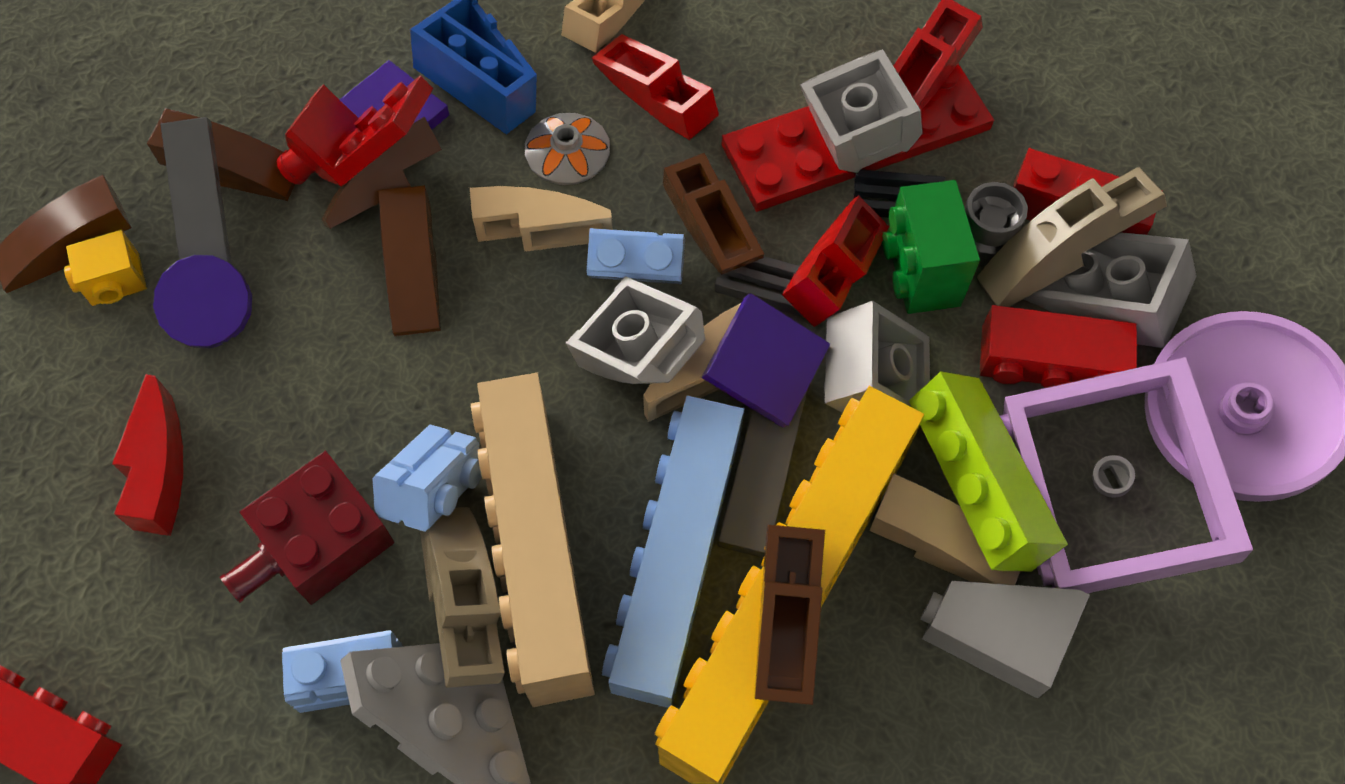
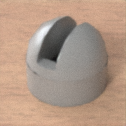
[1092,455,1135,498]

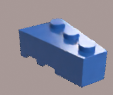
[410,0,537,134]

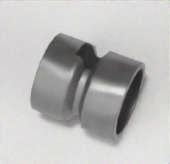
[965,182,1028,266]

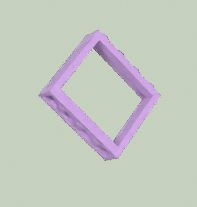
[999,357,1253,593]

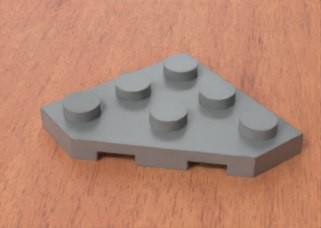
[340,643,531,784]

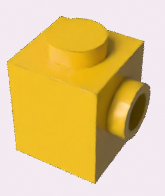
[64,230,147,306]

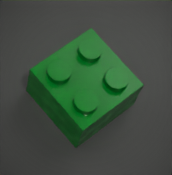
[882,180,980,314]

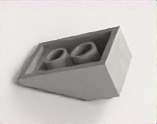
[1024,232,1197,348]

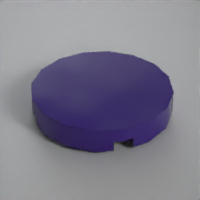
[153,255,252,348]

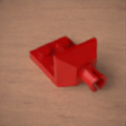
[277,75,434,187]

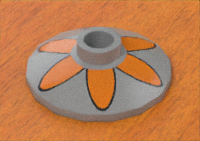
[525,113,610,185]

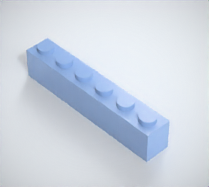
[602,396,744,708]

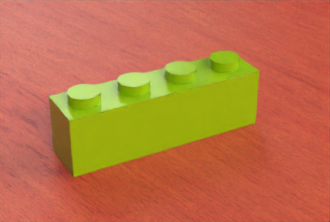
[909,371,1068,572]

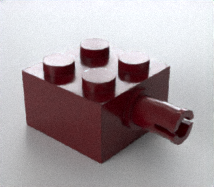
[220,450,395,605]

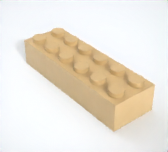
[471,372,595,707]

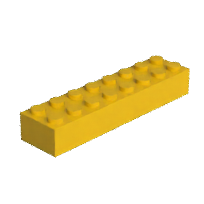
[654,385,924,784]

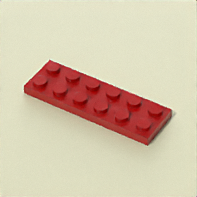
[721,63,994,212]

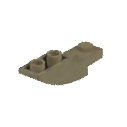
[977,167,1167,307]
[420,507,505,688]

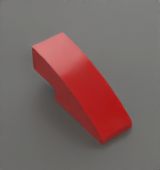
[893,0,983,110]
[592,34,719,140]
[782,195,889,327]
[112,374,183,536]

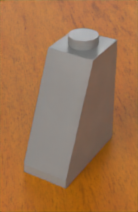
[920,581,1090,698]

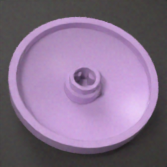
[1145,311,1345,502]

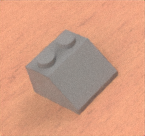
[824,301,930,413]

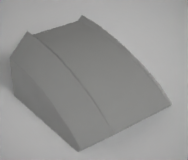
[800,49,922,173]
[566,276,705,384]

